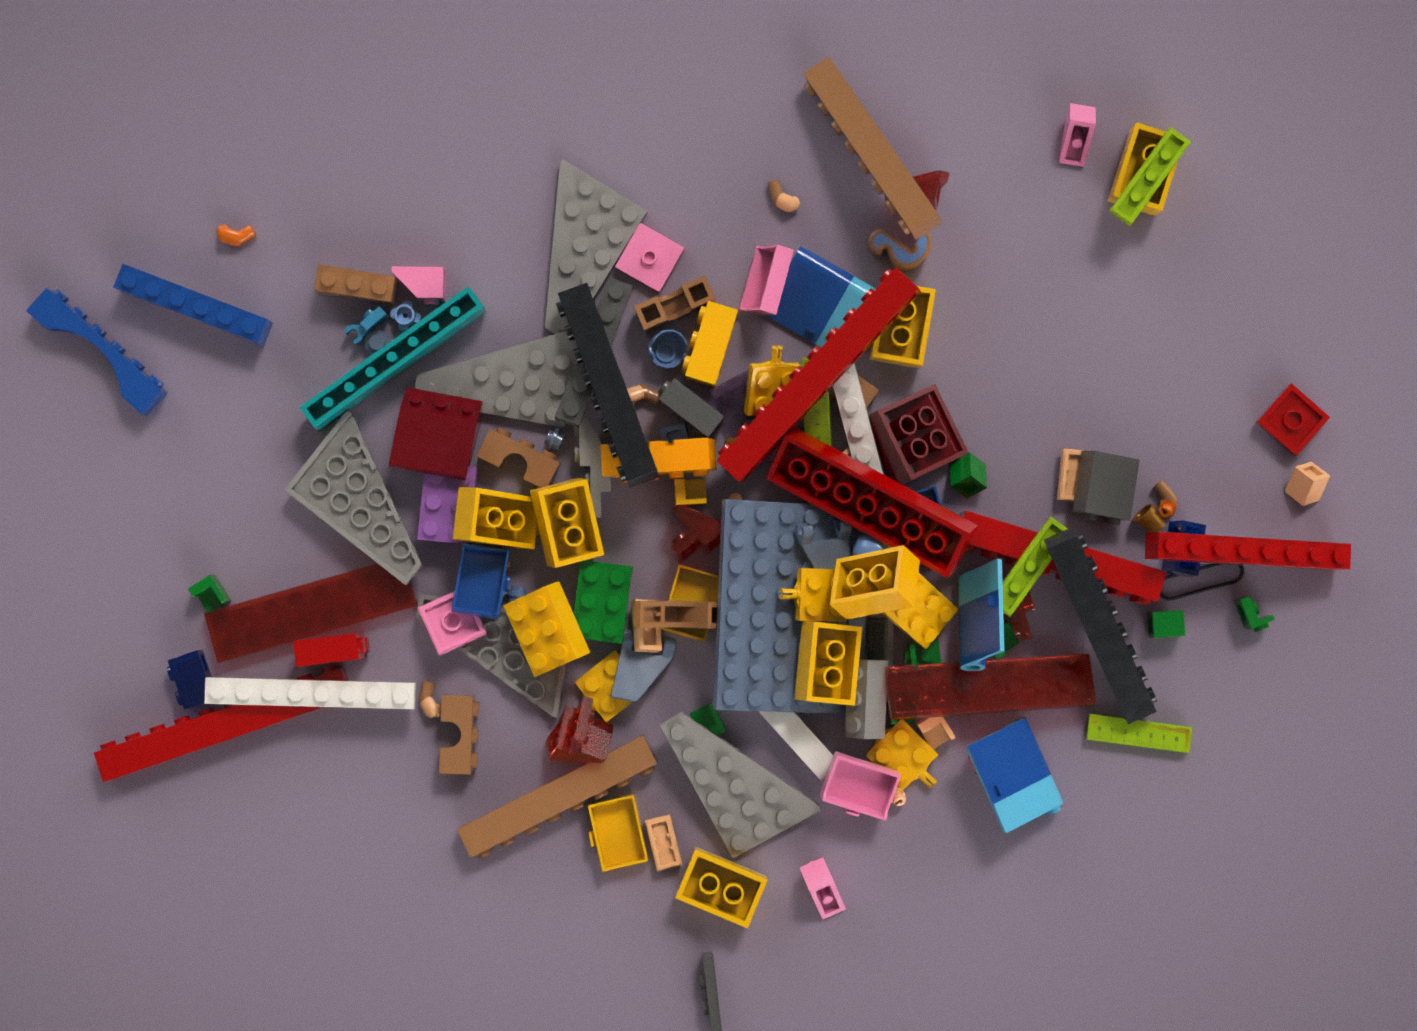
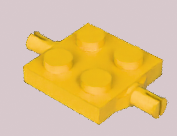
[744,345,802,416]
[779,568,847,622]
[573,650,648,723]
[865,717,939,791]

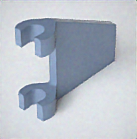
[796,519,852,569]
[611,629,676,703]

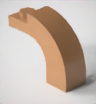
[634,601,717,629]

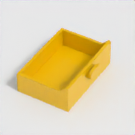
[660,565,719,642]
[588,794,649,872]

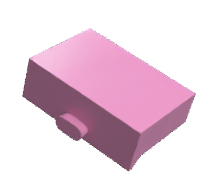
[739,244,794,316]
[820,751,901,821]

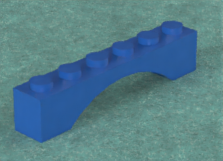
[113,263,273,347]
[26,288,167,416]

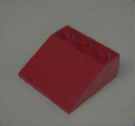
[868,384,969,485]
[389,387,483,481]

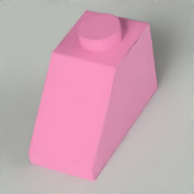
[1059,103,1096,167]
[392,266,446,306]
[800,857,846,920]

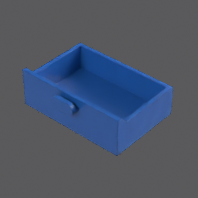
[452,543,511,619]

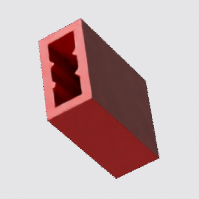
[293,632,370,667]

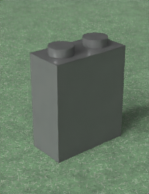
[658,378,724,438]
[1072,451,1140,525]

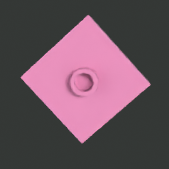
[615,223,685,293]
[417,591,487,656]

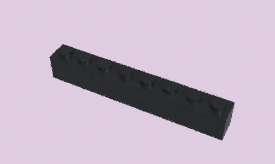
[556,283,659,488]
[1044,527,1157,724]

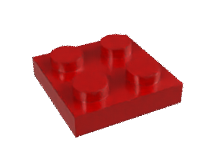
[1256,383,1330,456]

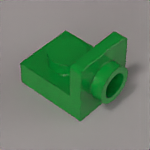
[1233,596,1275,632]
[903,639,942,669]

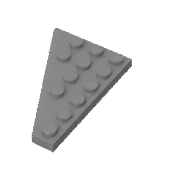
[545,159,648,334]
[415,331,577,428]
[284,411,423,585]
[416,594,566,717]
[660,711,821,858]

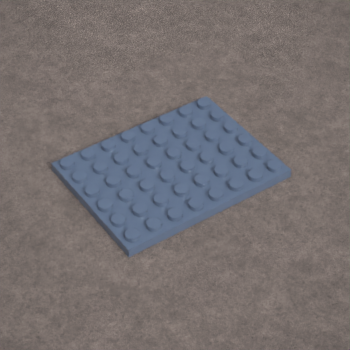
[713,499,866,714]

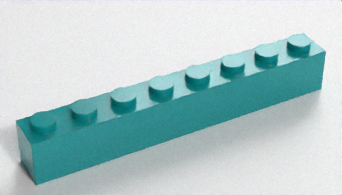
[299,286,486,432]

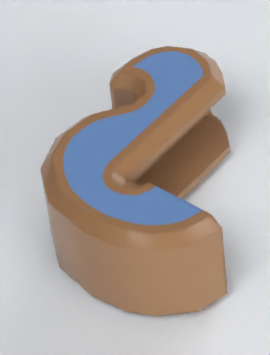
[867,229,932,272]

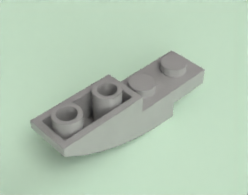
[574,415,612,519]

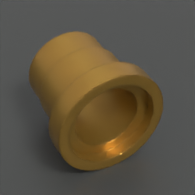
[1133,503,1165,533]

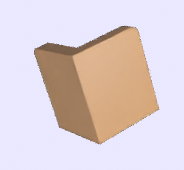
[1285,462,1330,506]
[916,710,956,749]

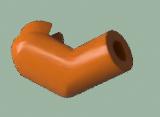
[216,225,257,247]

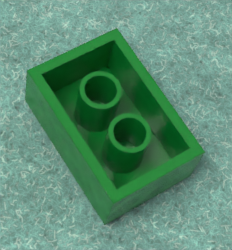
[573,560,633,644]

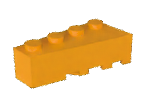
[600,438,717,483]

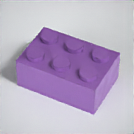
[417,466,480,544]

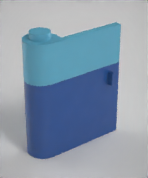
[767,246,876,347]
[958,559,1004,671]
[966,717,1064,834]

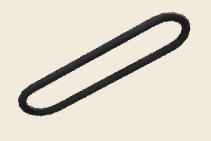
[1160,563,1244,601]

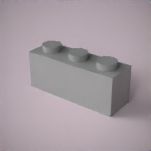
[845,659,888,739]

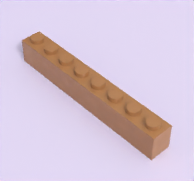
[803,56,942,240]
[457,734,657,859]

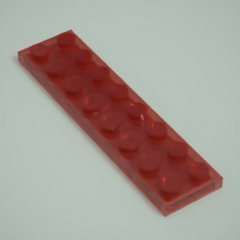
[204,563,418,663]
[885,653,1097,720]

